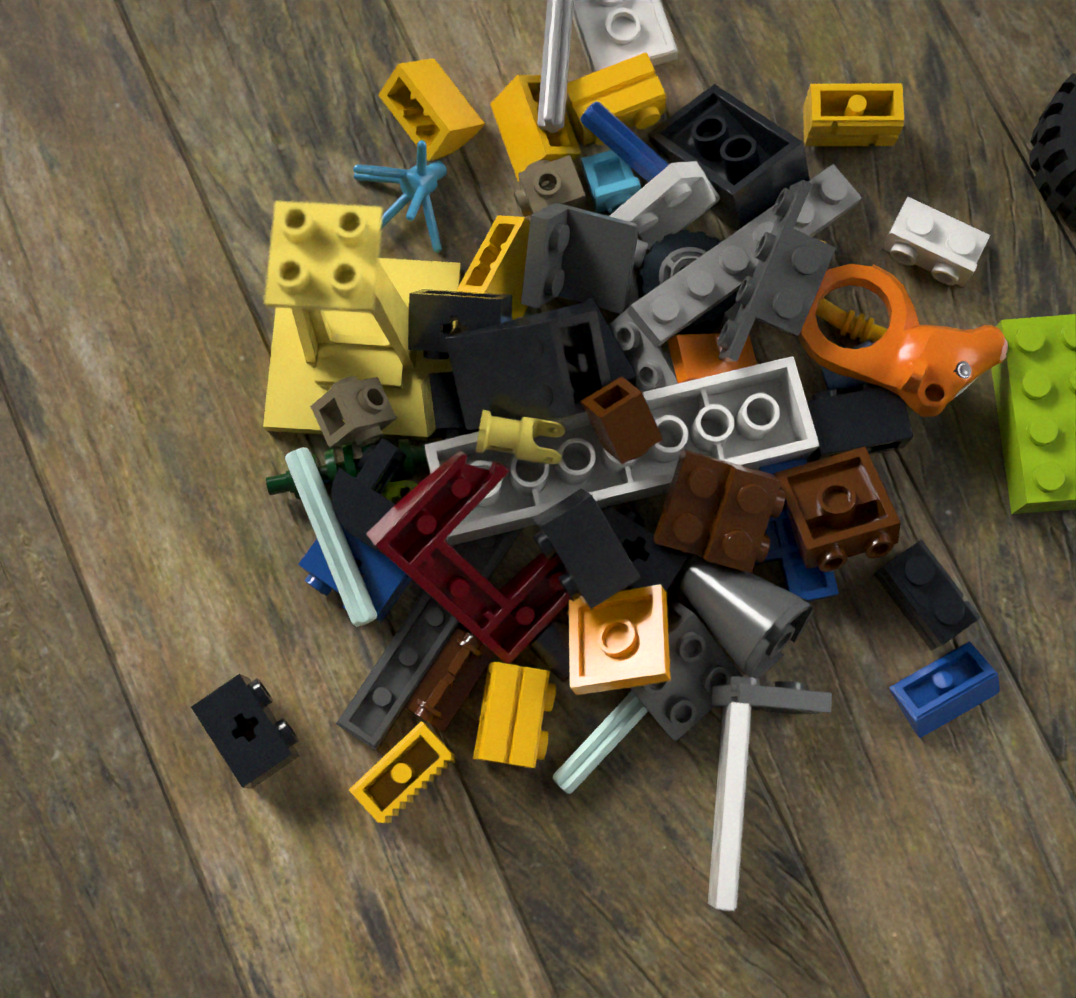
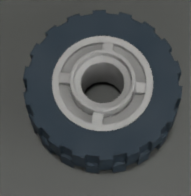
[637,230,738,335]

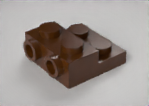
[774,447,901,572]
[653,449,785,573]

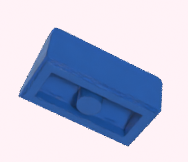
[889,641,1000,738]

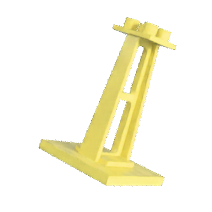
[263,201,462,442]

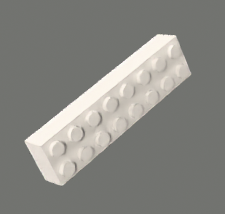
[424,356,820,546]

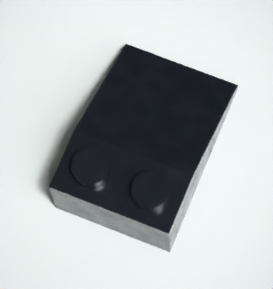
[647,84,810,230]

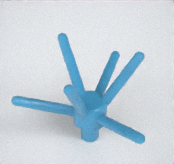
[353,140,447,253]

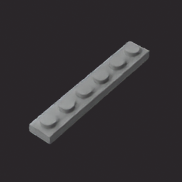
[627,164,862,348]

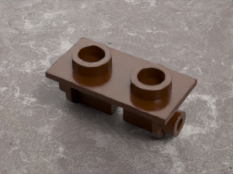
[405,627,495,733]

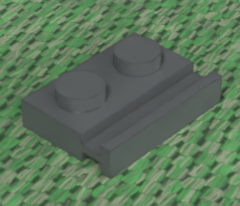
[711,677,832,715]

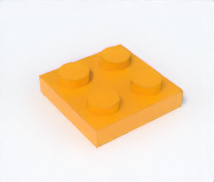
[569,584,671,695]

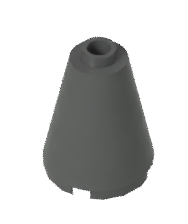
[679,554,813,678]

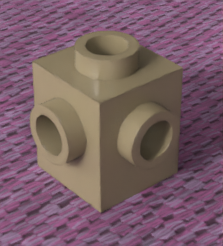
[514,155,586,219]
[310,376,397,448]

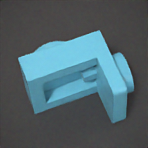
[581,150,641,214]

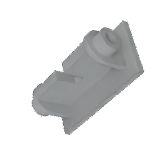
[608,307,678,392]

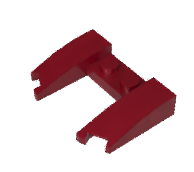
[367,451,571,664]

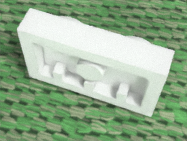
[610,161,719,250]
[881,197,990,287]

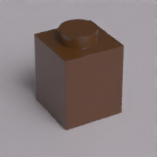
[581,376,663,465]

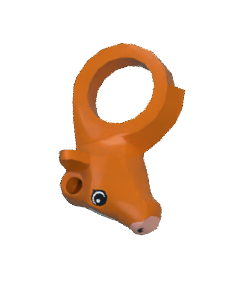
[799,264,1008,417]

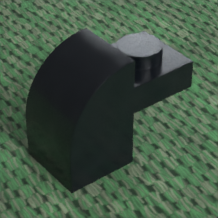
[331,438,407,555]

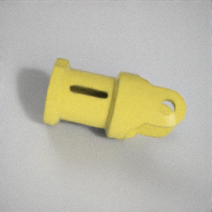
[476,410,565,465]

